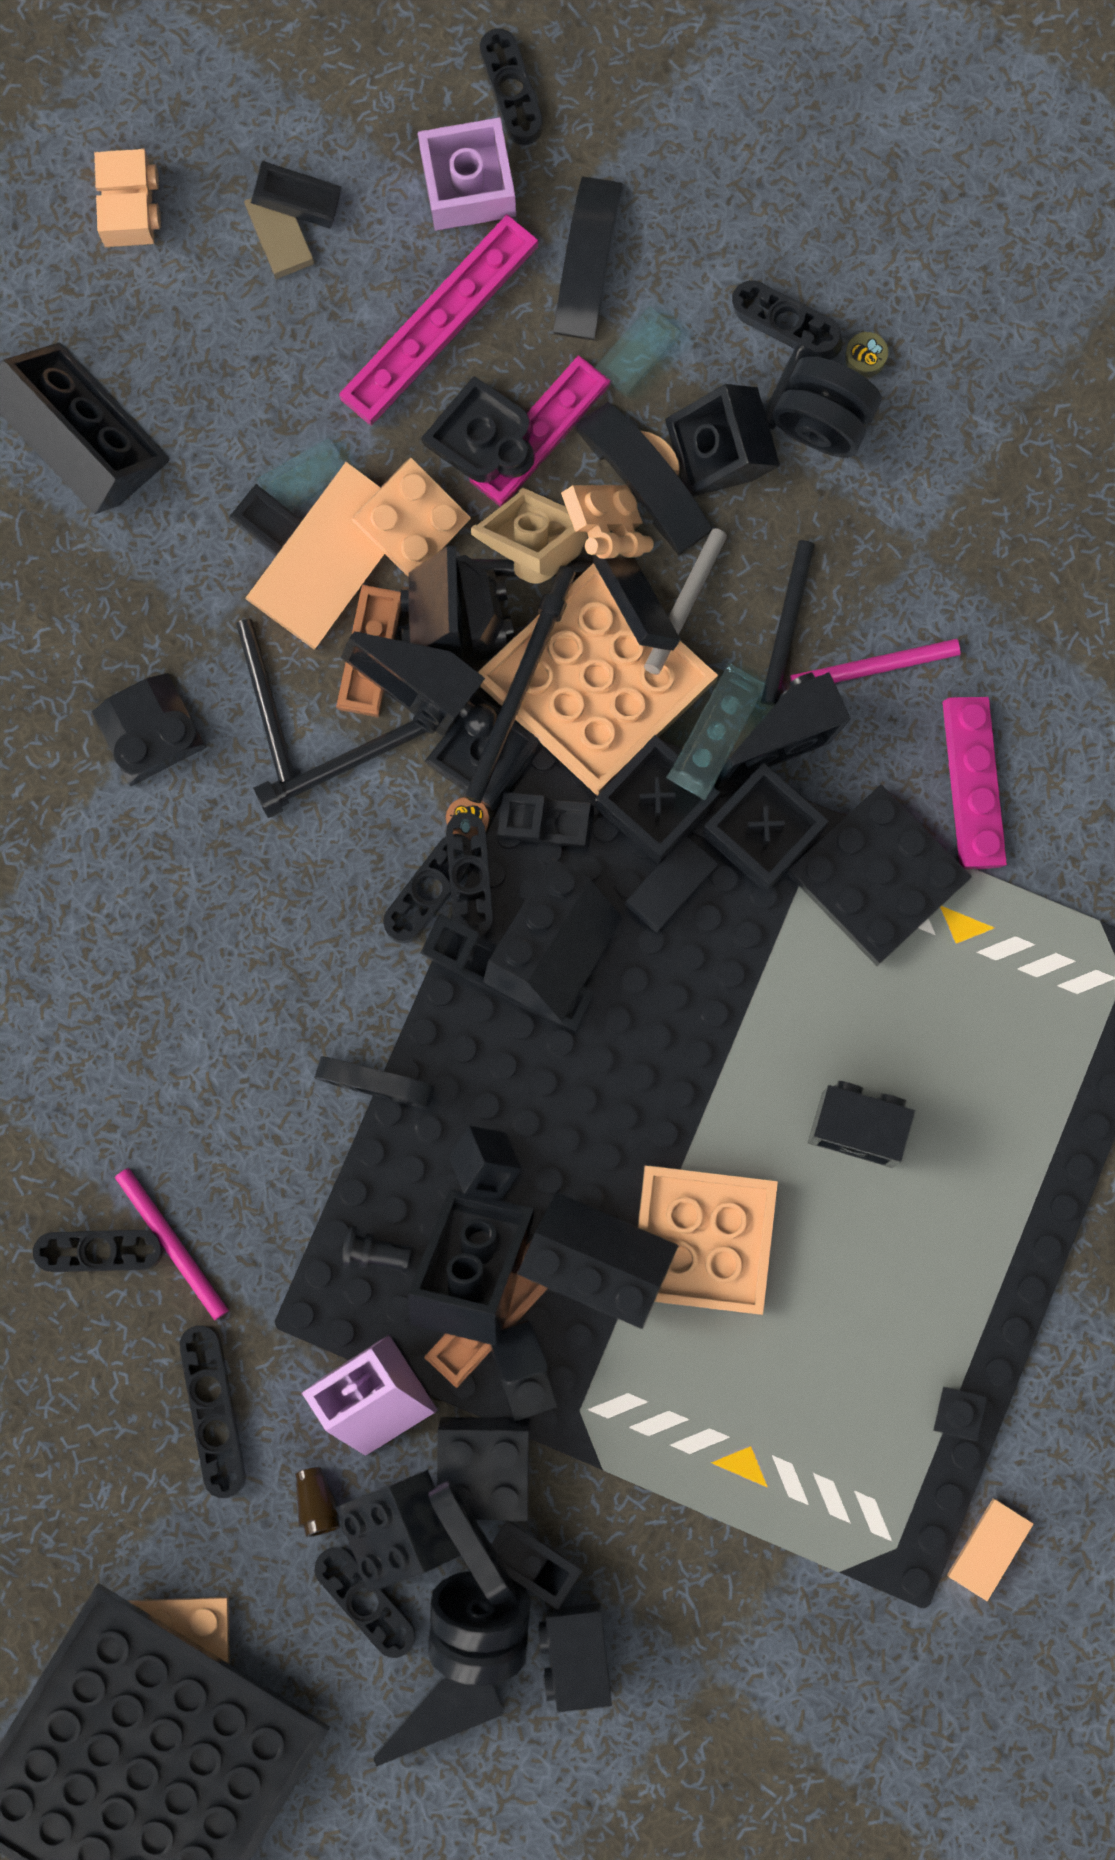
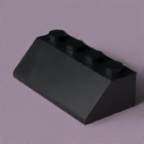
[0,342,170,514]

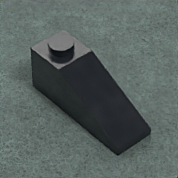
[373,1675,505,1767]

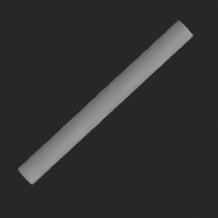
[644,529,727,675]

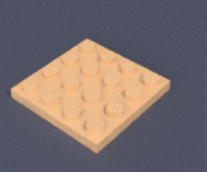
[478,563,718,796]

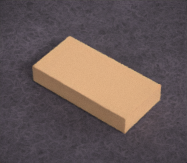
[947,1499,1033,1601]

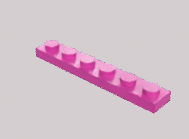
[339,214,538,426]

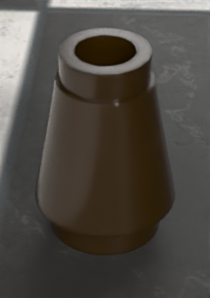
[295,1467,341,1537]

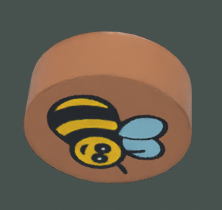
[446,797,489,841]

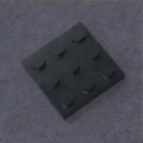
[787,784,972,967]

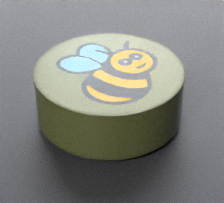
[845,332,888,377]

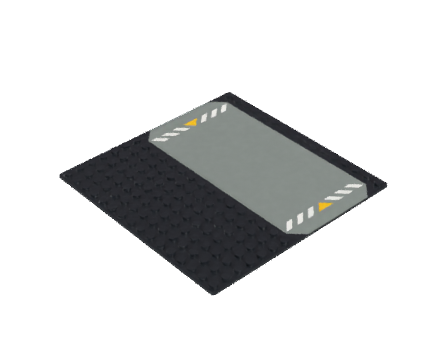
[275,740,1115,1608]

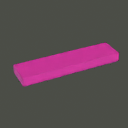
[469,355,611,507]

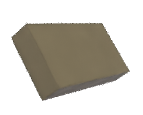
[244,198,314,279]

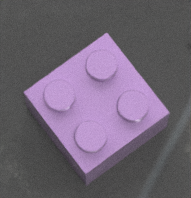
[418,118,516,231]

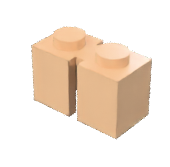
[94,149,161,247]

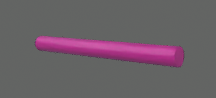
[790,639,960,683]
[115,1168,229,1321]

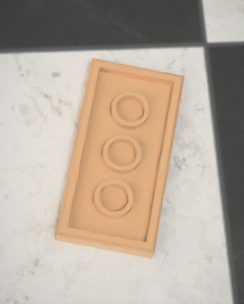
[245,462,384,649]

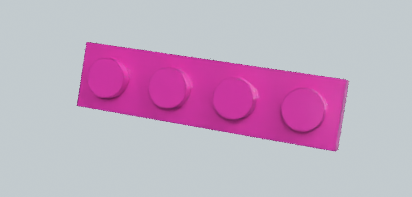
[942,697,1007,869]

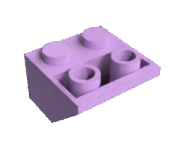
[302,1335,437,1456]

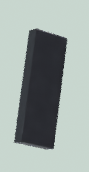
[592,554,681,651]

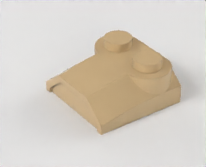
[471,488,588,584]

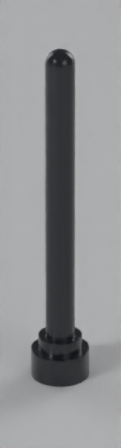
[253,720,427,818]

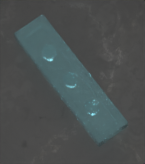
[667,663,766,800]

